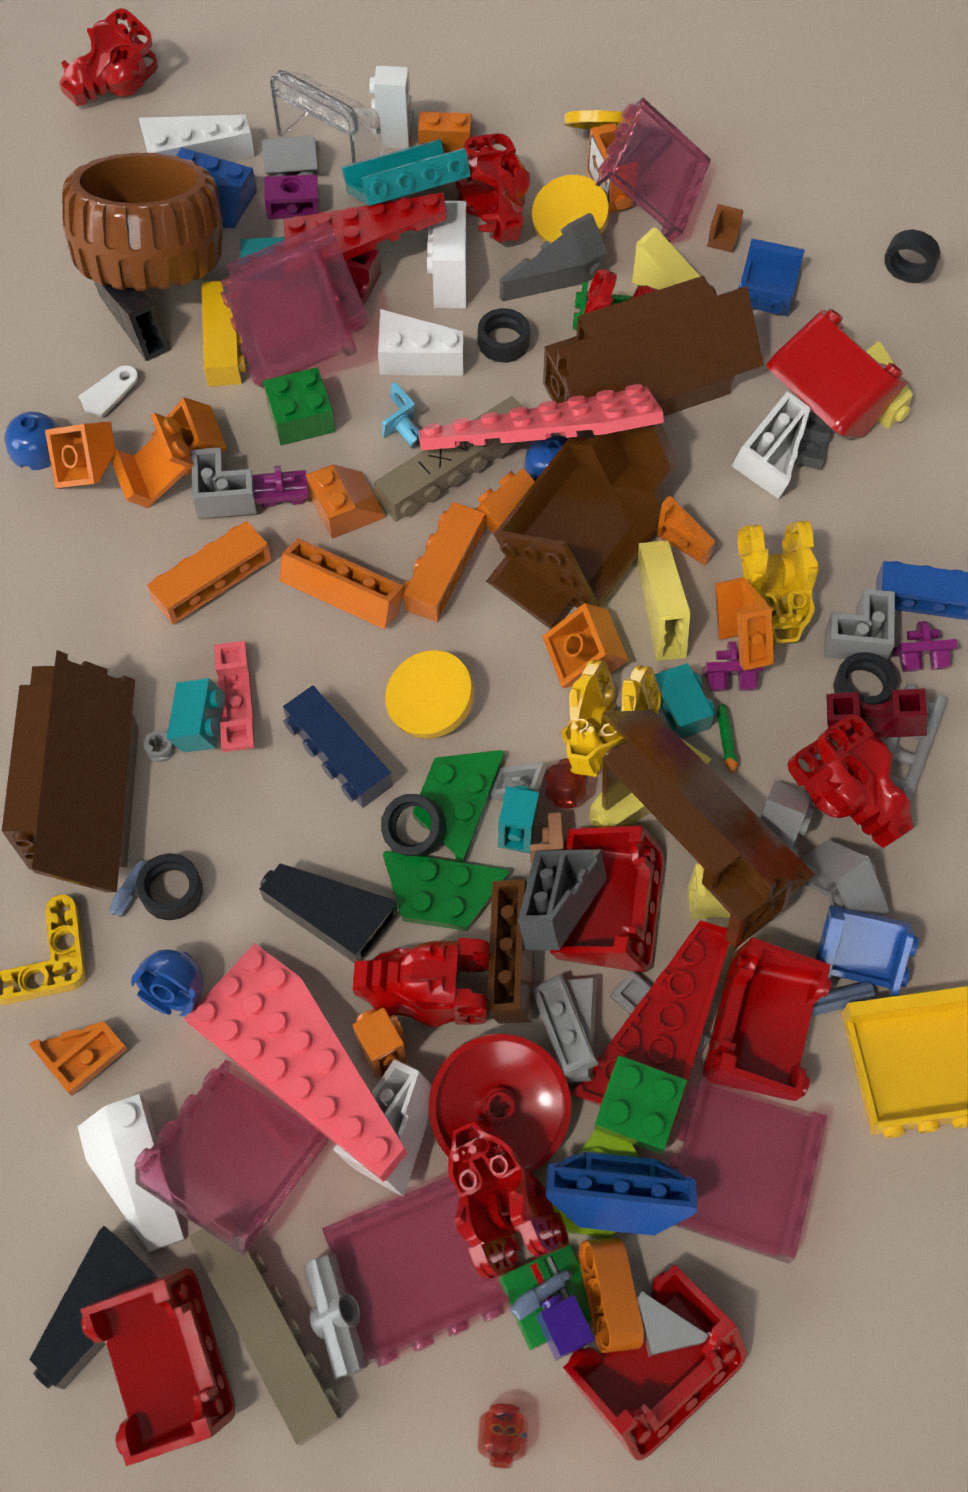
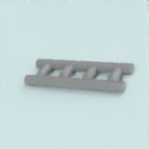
[884,684,948,801]

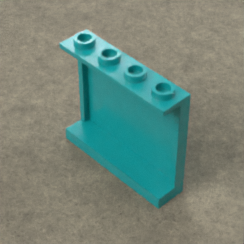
[341,139,471,206]

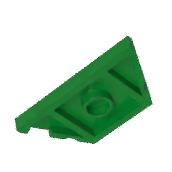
[412,750,504,863]
[383,851,508,931]

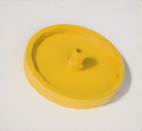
[564,110,640,130]
[532,175,609,244]
[385,650,475,739]

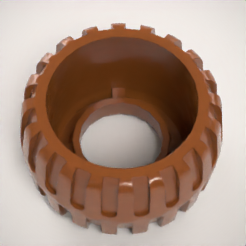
[62,153,223,291]

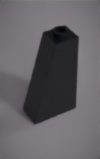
[94,282,171,361]
[259,863,398,963]
[29,1226,159,1389]

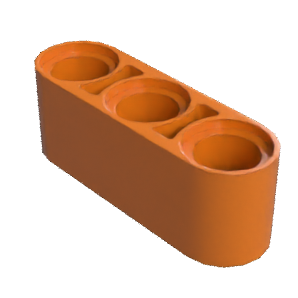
[579,1238,644,1353]

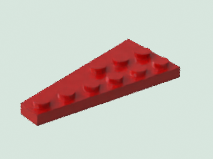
[284,193,447,284]
[571,920,729,1131]

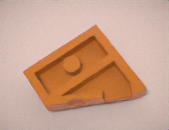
[656,495,715,566]
[29,1021,128,1096]

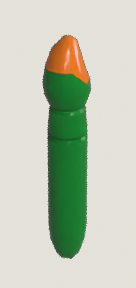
[717,704,738,774]

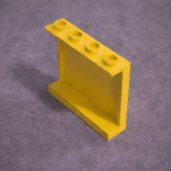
[841,986,968,1139]

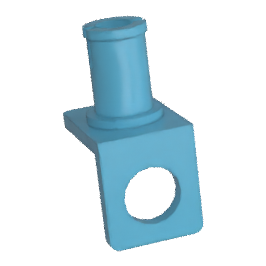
[381,382,420,448]

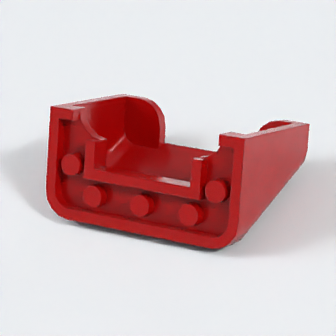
[766,308,908,437]
[550,826,664,972]
[702,937,832,1101]
[563,1265,747,1461]
[80,1268,235,1466]

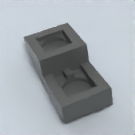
[794,412,831,470]

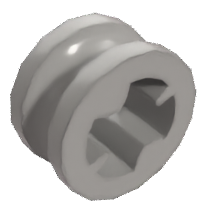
[143,731,175,763]

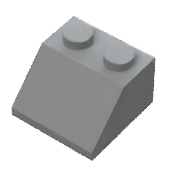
[262,136,318,176]

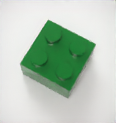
[263,367,335,446]
[594,1055,687,1155]

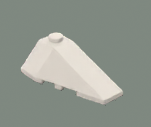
[78,1094,185,1253]

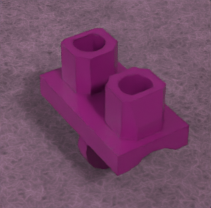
[253,466,308,508]
[892,621,957,672]
[702,641,763,692]

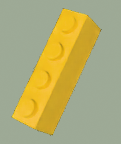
[201,280,246,387]

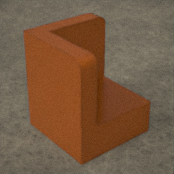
[707,204,744,253]

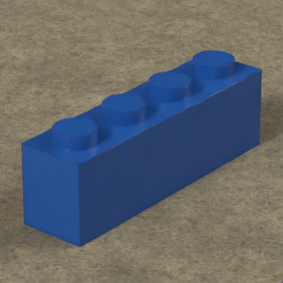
[876,561,968,620]

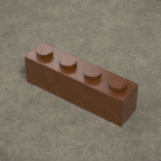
[487,879,534,1024]

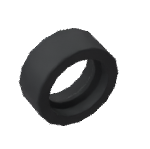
[884,229,941,283]
[477,308,530,363]
[833,652,897,705]
[381,794,447,857]
[136,853,203,921]

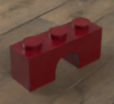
[321,249,381,333]
[826,688,927,741]

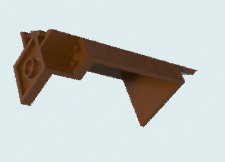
[543,275,764,417]
[486,423,679,629]
[2,650,139,893]
[602,710,816,949]

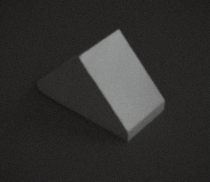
[489,762,548,805]
[637,1292,708,1356]

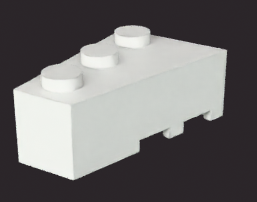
[369,66,414,149]
[378,309,464,376]
[732,391,811,499]
[333,1059,431,1197]

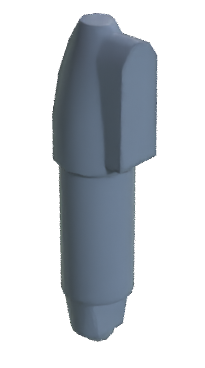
[110,860,147,917]
[510,1270,572,1321]

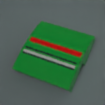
[498,1245,591,1351]

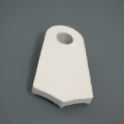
[78,365,138,418]

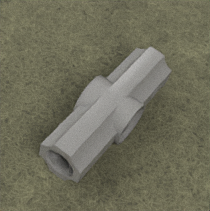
[304,1254,367,1380]

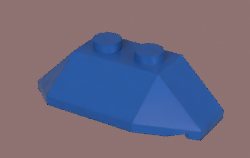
[546,1152,697,1236]

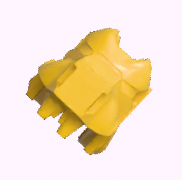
[737,520,819,644]
[561,660,661,777]

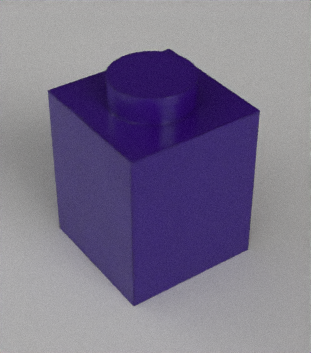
[536,1294,595,1361]

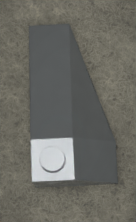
[500,213,607,302]

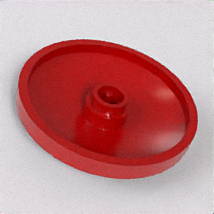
[428,1033,571,1173]

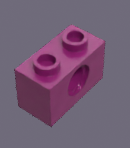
[264,175,320,220]

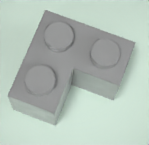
[191,447,257,519]
[824,589,895,660]
[760,780,814,855]
[800,839,890,916]

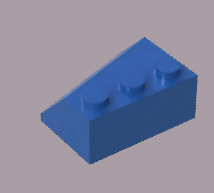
[176,147,257,228]

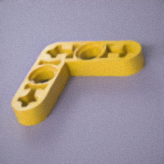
[0,894,86,1005]

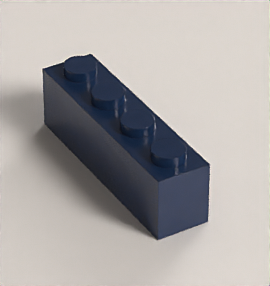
[283,685,393,808]

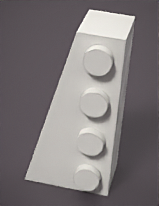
[139,115,255,162]
[427,201,466,309]

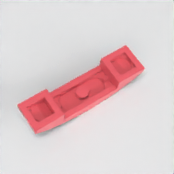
[214,641,255,752]

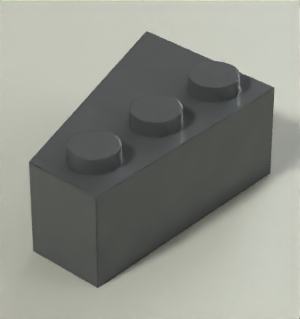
[518,849,607,950]

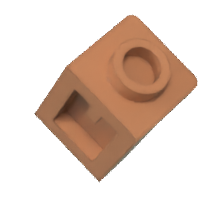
[530,813,564,863]

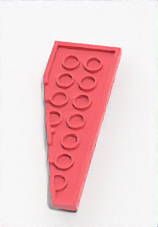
[418,384,664,451]
[184,943,408,1182]

